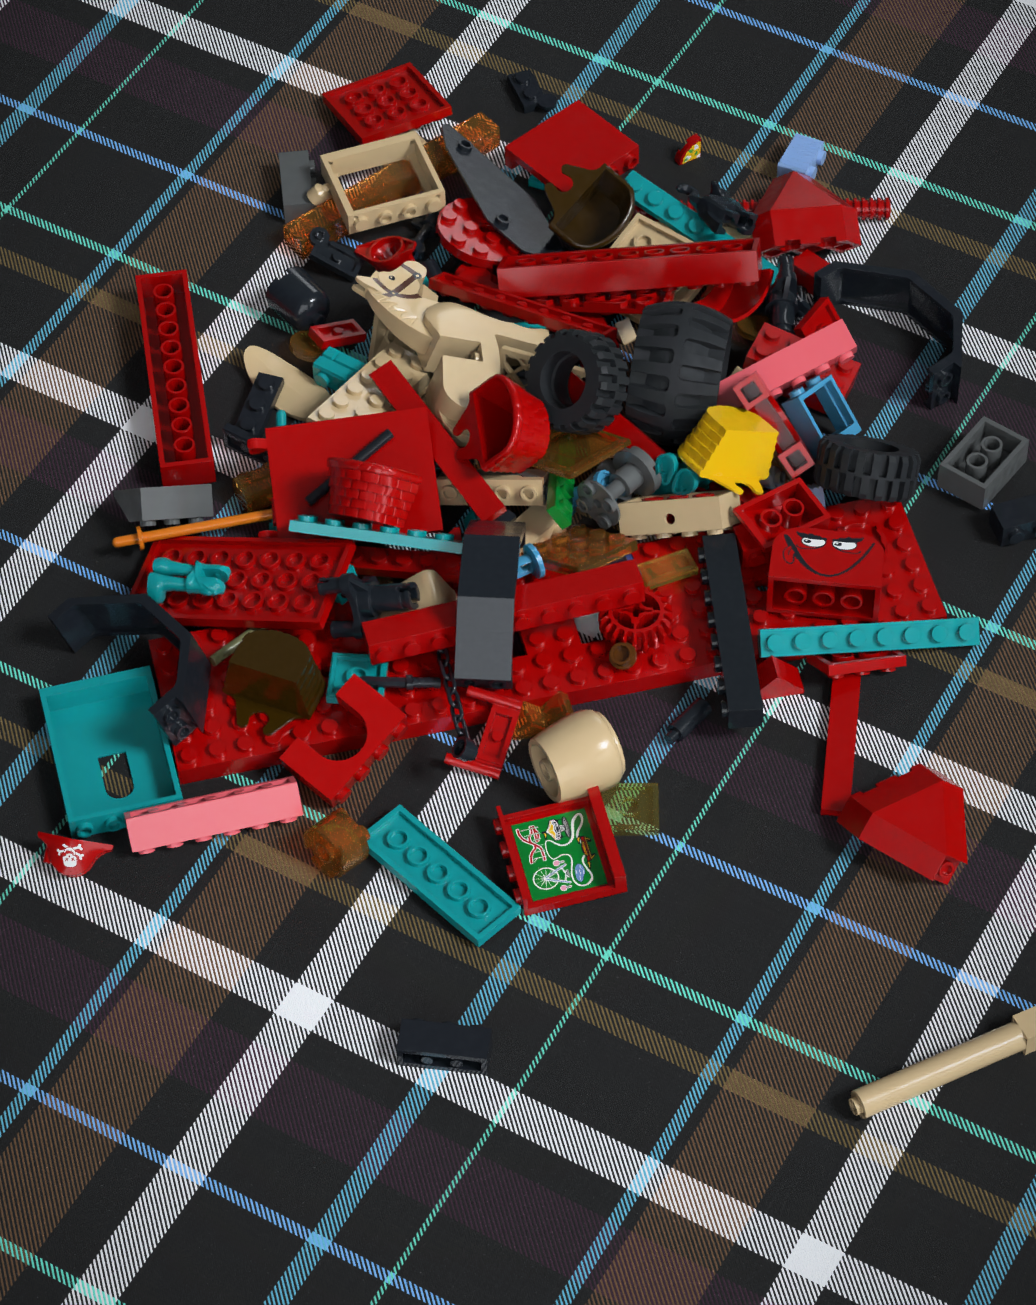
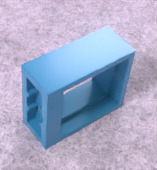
[781,375,862,459]

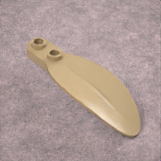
[244,346,331,422]

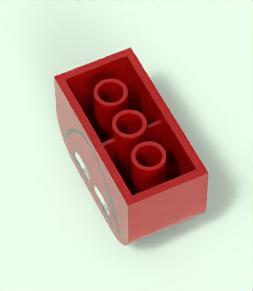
[766,527,884,623]

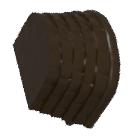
[544,163,635,251]
[222,629,326,736]

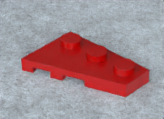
[806,650,906,679]

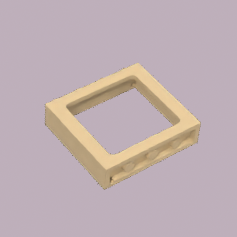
[320,131,446,234]

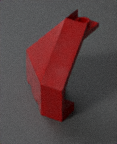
[752,171,862,259]
[837,763,968,885]

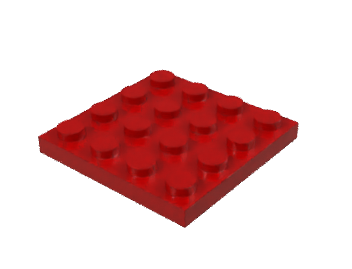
[322,62,452,145]

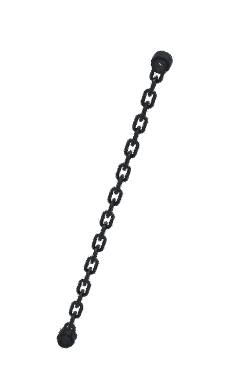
[411,548,478,762]

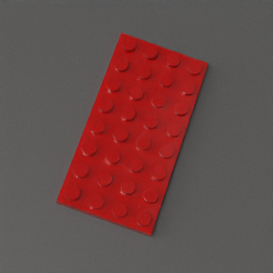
[130,536,357,630]

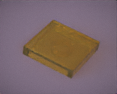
[601,783,659,836]

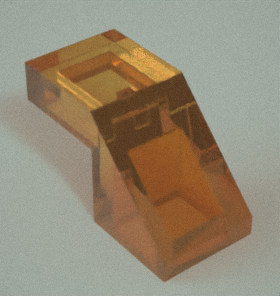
[513,691,574,741]

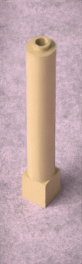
[848,1006,1036,1119]

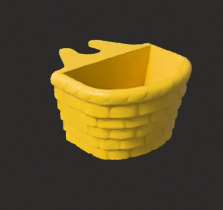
[677,405,779,495]

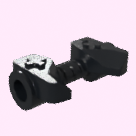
[410,212,439,260]

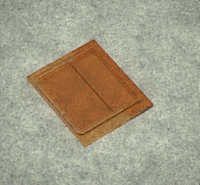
[531,429,631,479]

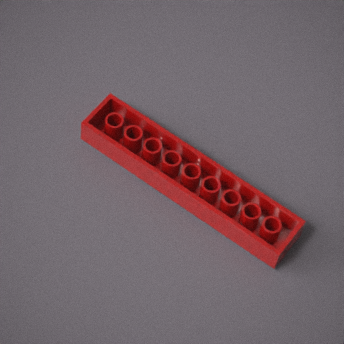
[497,238,762,300]
[135,269,216,487]

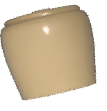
[528,710,625,803]

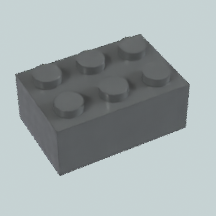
[937,416,1029,510]

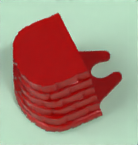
[453,374,550,474]
[327,457,422,529]

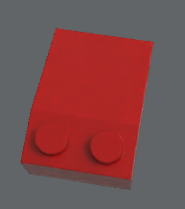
[732,477,832,552]

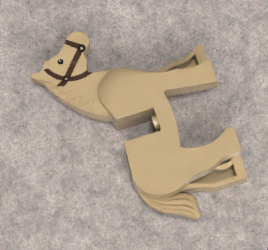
[352,261,552,459]

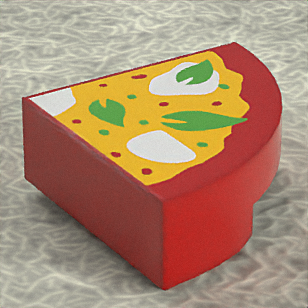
[675,133,701,166]

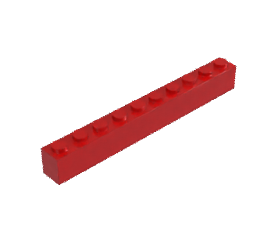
[361,559,645,665]

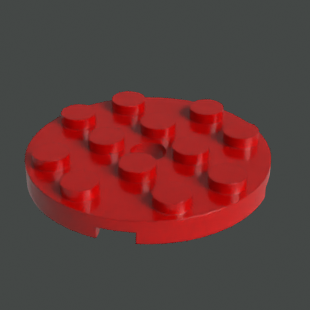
[435,198,525,269]

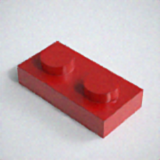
[308,319,367,350]

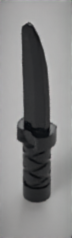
[360,675,441,690]

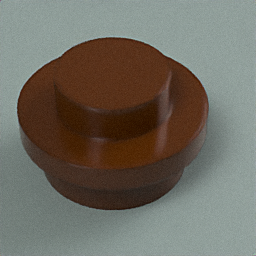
[609,642,637,670]

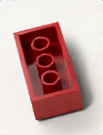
[742,322,861,415]

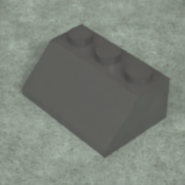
[114,484,214,527]

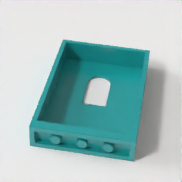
[39,665,183,839]

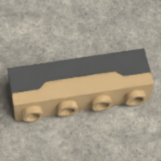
[436,469,549,506]

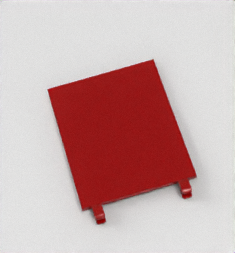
[247,407,443,543]

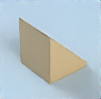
[615,317,636,346]

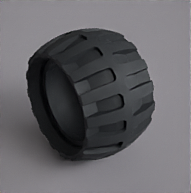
[625,301,733,447]

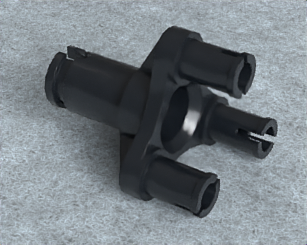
[751,255,811,335]
[317,573,420,639]

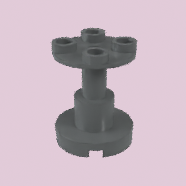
[576,446,662,530]

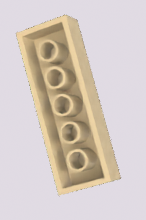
[306,342,434,423]

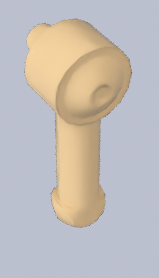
[307,183,347,206]

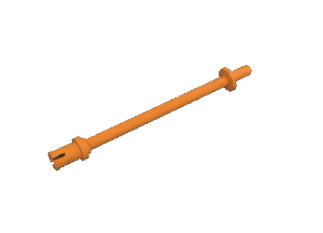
[112,508,273,551]

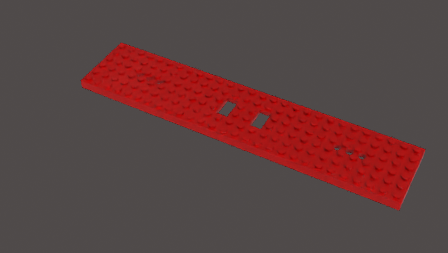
[148,499,947,785]

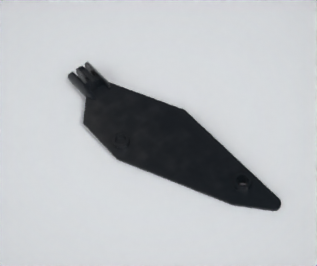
[441,124,570,254]

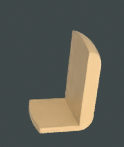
[377,570,457,619]

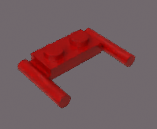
[444,685,524,780]

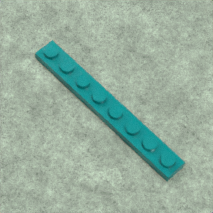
[625,170,778,287]
[758,617,980,658]

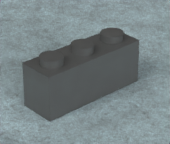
[278,150,319,223]

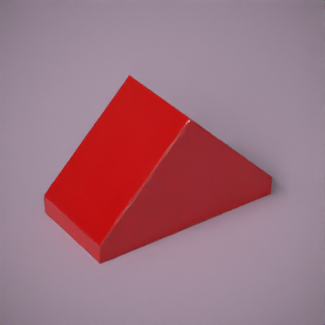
[757,655,804,700]

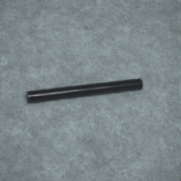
[304,429,394,506]

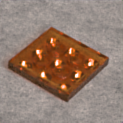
[521,524,638,575]

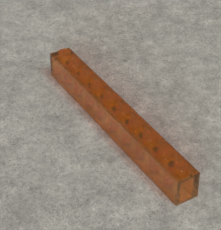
[283,112,500,260]

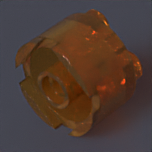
[303,808,370,878]

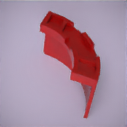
[692,268,774,323]

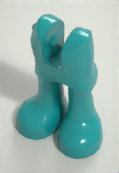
[655,452,713,495]
[147,557,231,604]

